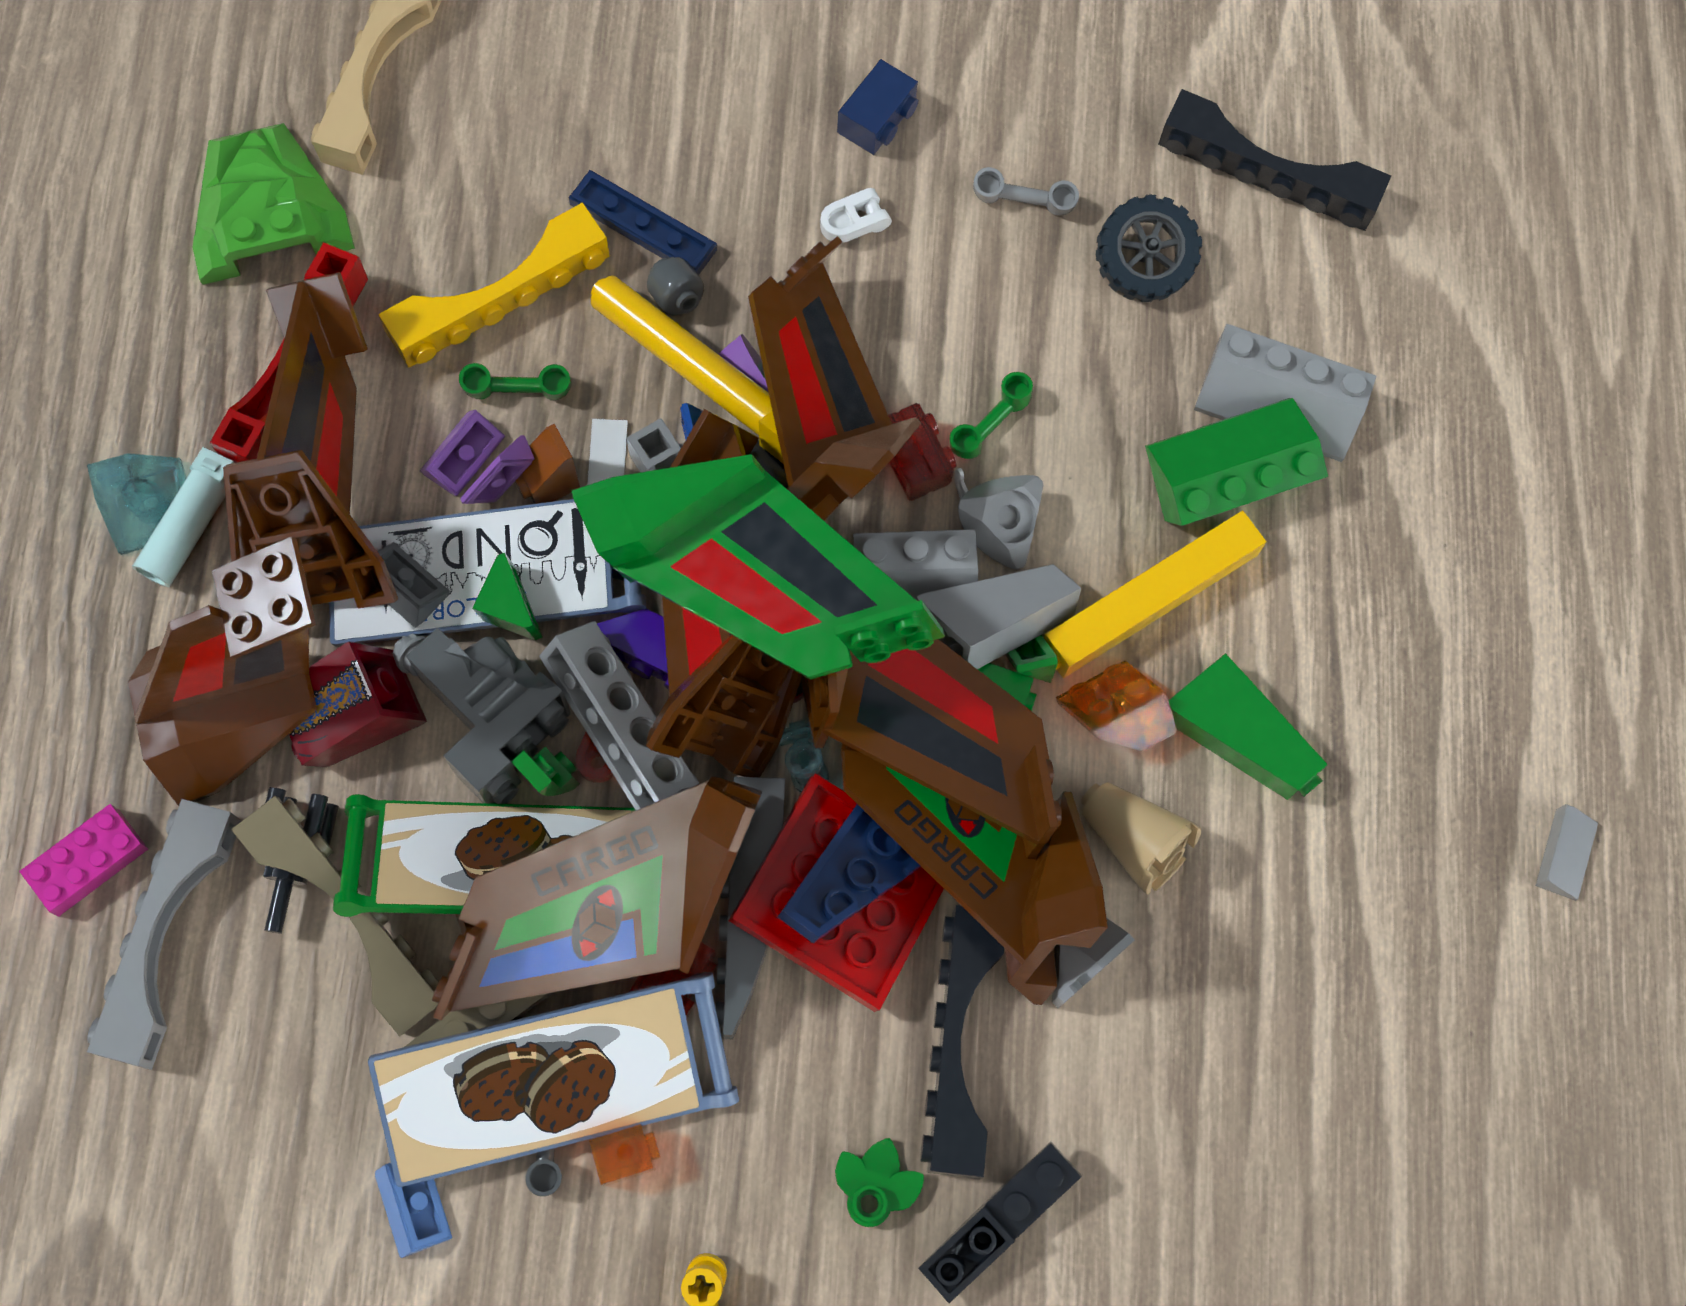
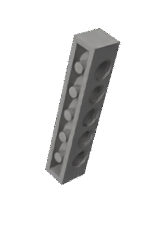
[539,621,699,810]

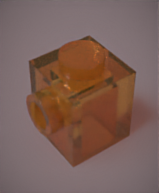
[589,1124,661,1186]

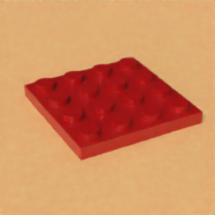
[728,773,944,1012]

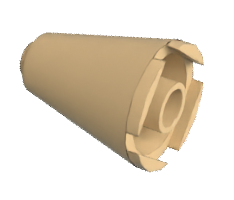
[1081,782,1201,895]

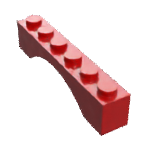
[210,242,368,463]

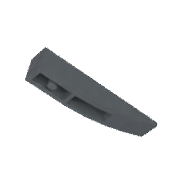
[716,777,785,1040]

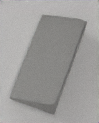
[1535,804,1598,901]

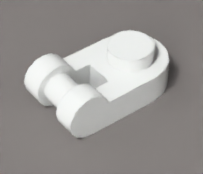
[820,188,892,243]

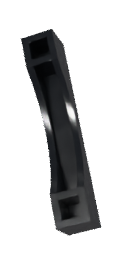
[1158,89,1391,231]
[920,905,1004,1179]

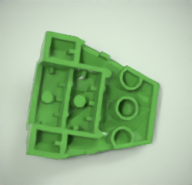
[192,123,355,285]

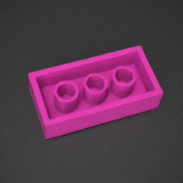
[19,804,148,917]

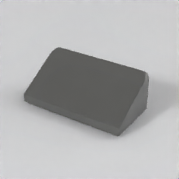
[377,542,450,628]

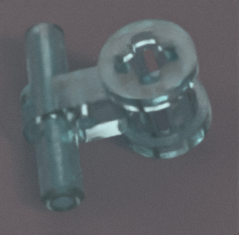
[778,719,829,793]

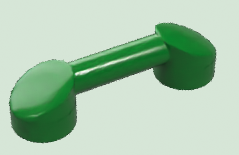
[459,363,571,401]
[949,372,1033,459]

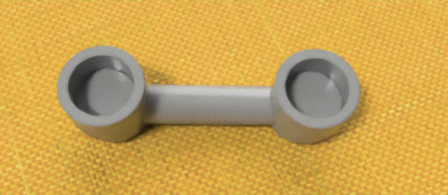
[973,167,1079,216]

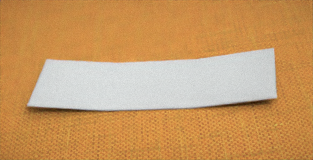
[587,419,628,485]

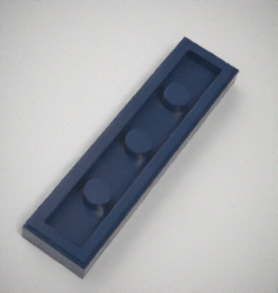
[568,170,717,275]

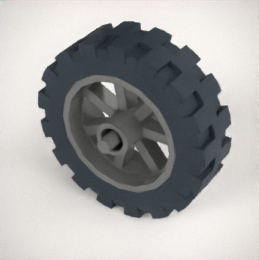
[1096,194,1202,302]

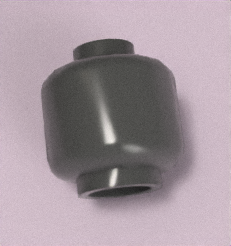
[647,257,704,316]

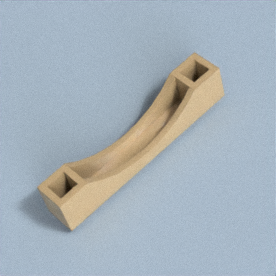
[311,0,442,175]

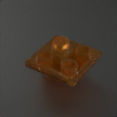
[1056,660,1177,751]

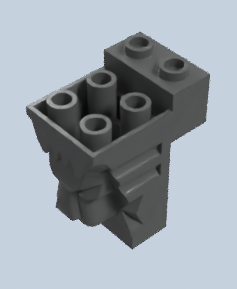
[406,628,571,804]

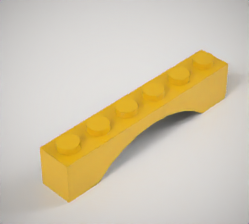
[378,202,610,368]

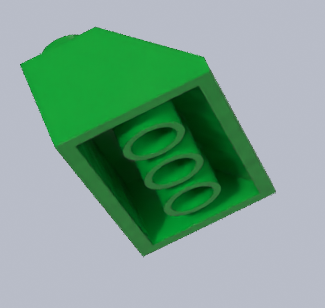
[1145,398,1329,526]

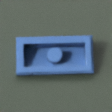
[375,1163,452,1258]

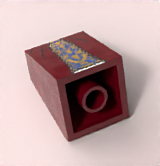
[289,641,427,768]

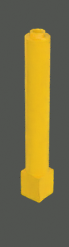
[591,275,784,464]

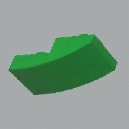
[511,747,580,796]

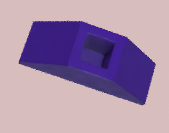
[597,609,669,690]

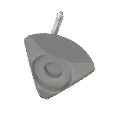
[954,468,1043,569]

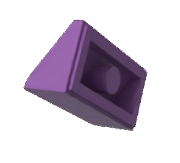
[420,409,505,496]
[460,435,534,504]

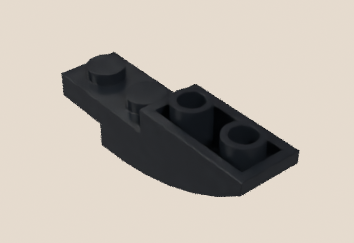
[918,1142,1082,1303]

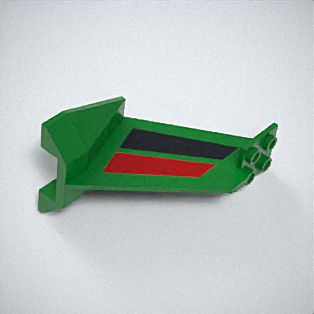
[572,454,945,679]

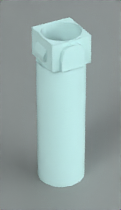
[132,447,234,587]

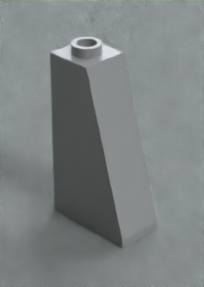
[916,564,1081,669]

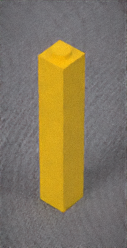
[1044,510,1267,679]

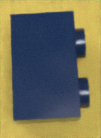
[837,59,919,155]

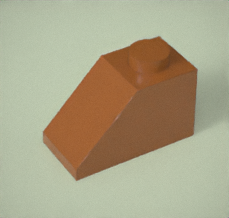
[515,424,580,504]

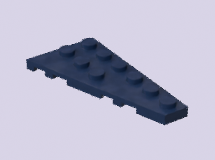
[777,804,921,943]

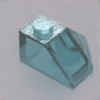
[87,453,187,555]

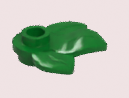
[835,1138,924,1227]

